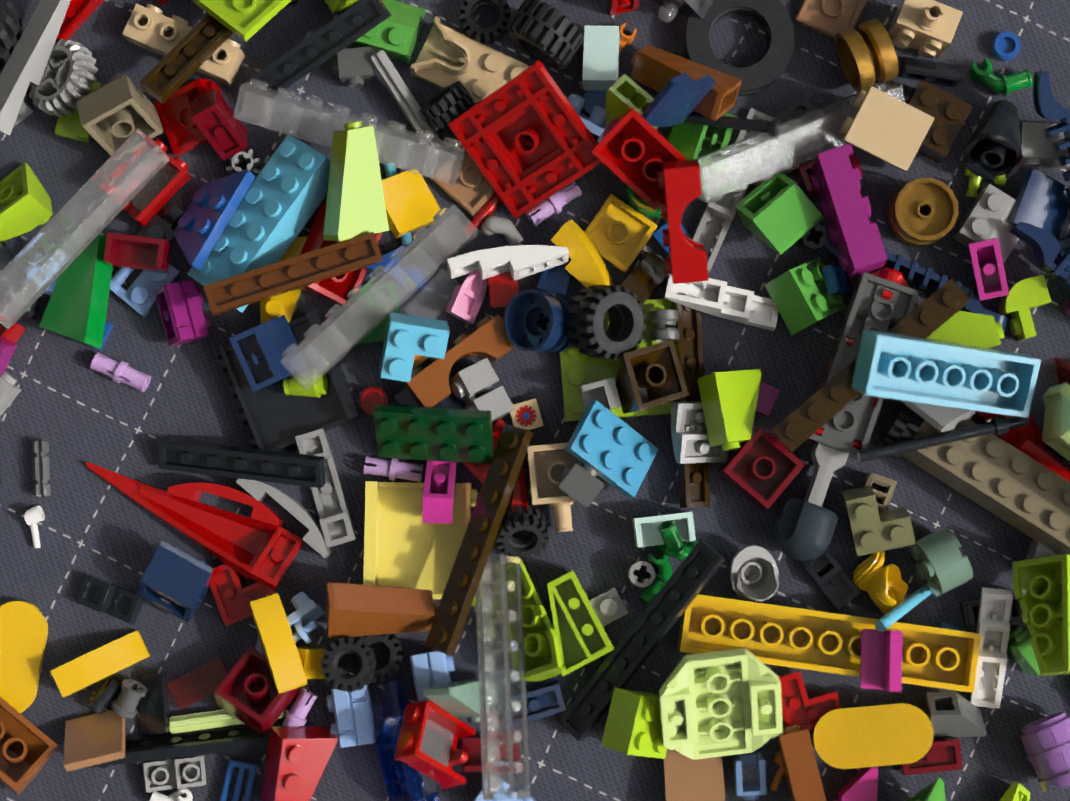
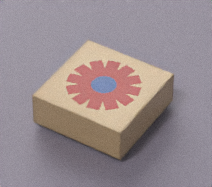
[510,398,544,431]

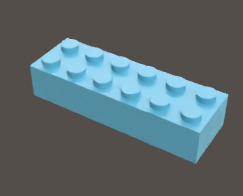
[187,134,330,313]
[851,329,1041,418]

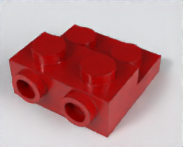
[154,78,222,156]

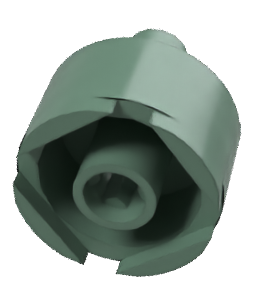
[908,527,973,598]

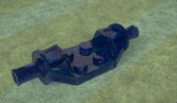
[376,678,440,801]

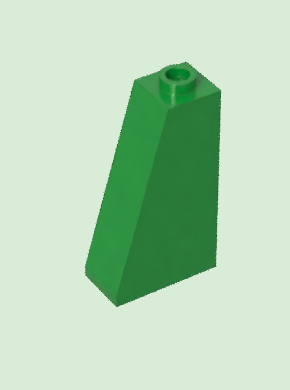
[39,229,113,349]

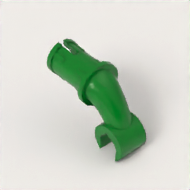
[969,58,1033,97]
[658,520,699,560]
[639,545,672,606]

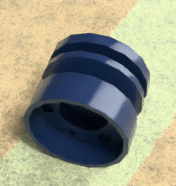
[504,289,574,353]

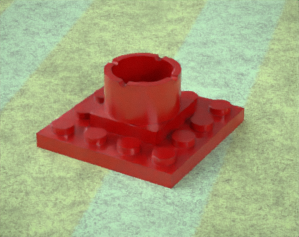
[447,60,602,219]

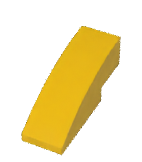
[551,219,614,289]
[250,593,307,694]
[51,630,150,698]

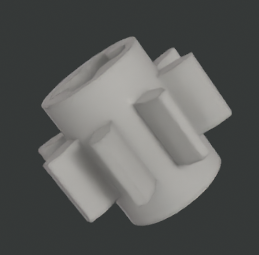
[226,149,262,176]

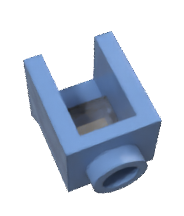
[732,752,767,800]

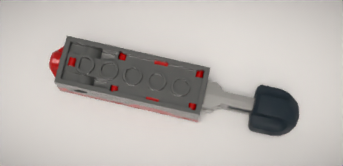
[774,268,920,561]

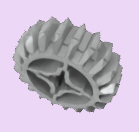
[28,39,98,118]

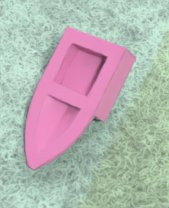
[445,270,487,324]

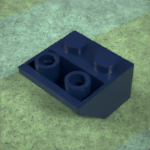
[229,315,308,392]
[137,540,214,623]

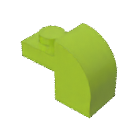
[998,274,1051,341]

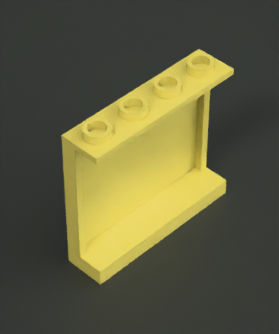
[363,481,477,599]

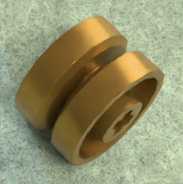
[835,18,899,93]
[887,178,958,247]

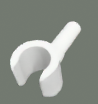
[24,506,45,548]

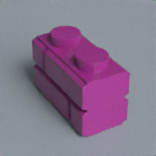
[154,280,210,347]

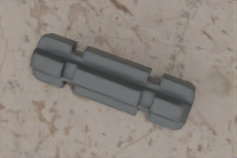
[31,440,51,497]

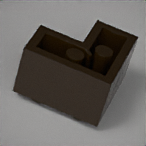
[906,80,973,163]

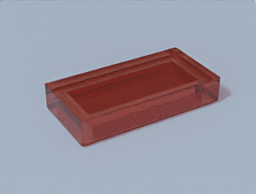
[167,656,229,710]

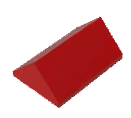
[591,108,687,210]

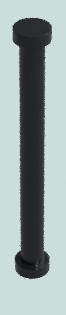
[683,112,780,137]

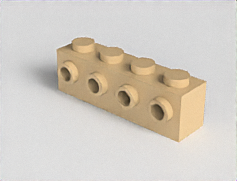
[122,3,245,87]

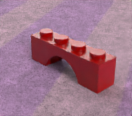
[657,158,709,284]

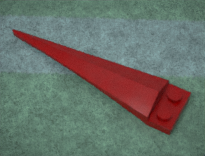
[85,462,304,591]

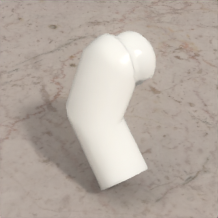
[150,788,193,801]

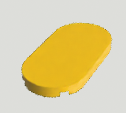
[0,601,48,713]
[813,703,934,769]

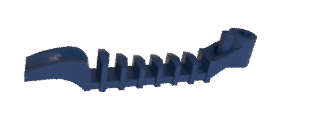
[1032,70,1070,272]
[1009,222,1070,290]
[821,238,1008,347]

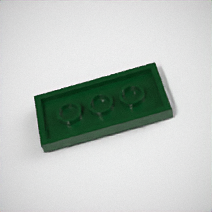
[373,405,494,464]

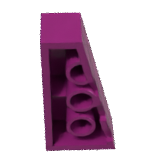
[808,143,888,278]

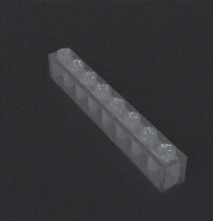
[233,79,466,185]
[697,81,905,203]
[0,128,170,330]
[280,204,478,391]
[475,556,530,800]

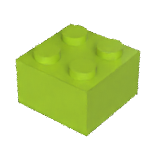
[601,687,668,759]

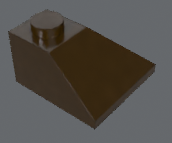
[616,339,689,414]

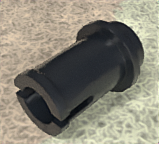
[87,675,122,714]

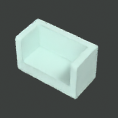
[582,25,620,90]
[632,512,696,548]

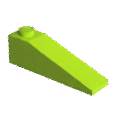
[0,162,53,242]
[1013,554,1070,676]
[497,559,562,681]

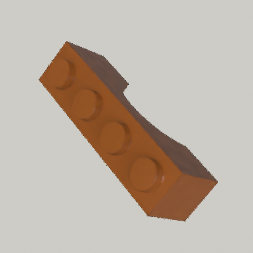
[404,314,515,408]

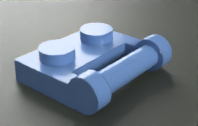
[110,264,182,317]

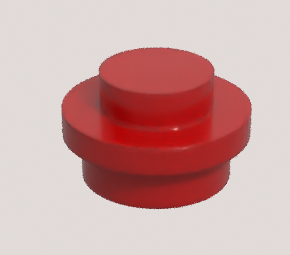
[359,386,388,415]

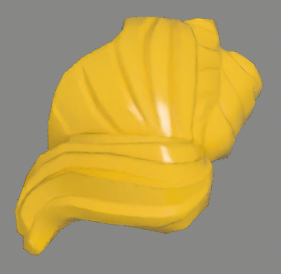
[853,551,909,615]

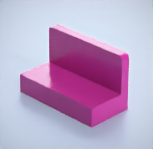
[860,629,902,692]

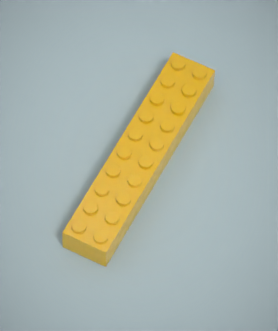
[677,594,981,693]

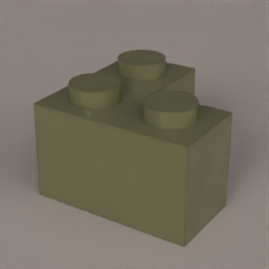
[842,486,916,556]

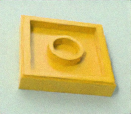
[382,167,444,238]
[584,194,658,273]

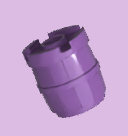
[1020,711,1070,793]

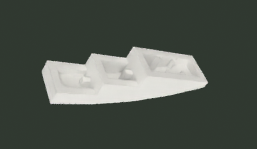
[447,245,569,281]
[664,275,779,331]
[970,587,1013,709]

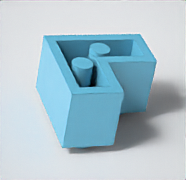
[379,312,450,382]

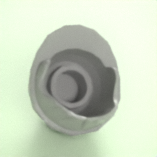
[730,545,779,601]

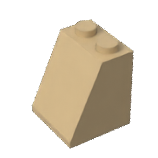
[840,86,935,171]

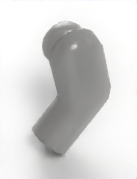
[481,216,524,246]

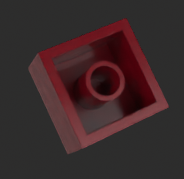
[717,426,805,510]
[214,646,300,736]

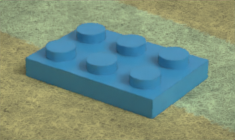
[565,400,659,498]

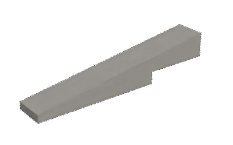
[0,0,71,136]
[692,108,775,274]

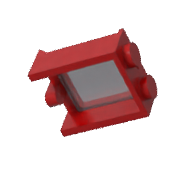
[97,137,191,228]
[395,699,476,789]

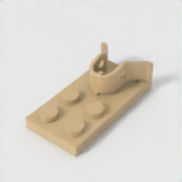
[410,16,530,105]

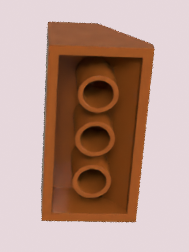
[0,697,58,796]

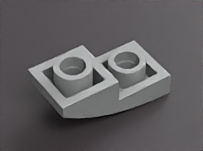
[142,755,207,793]

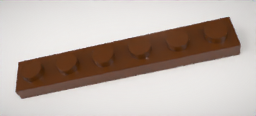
[203,231,383,316]

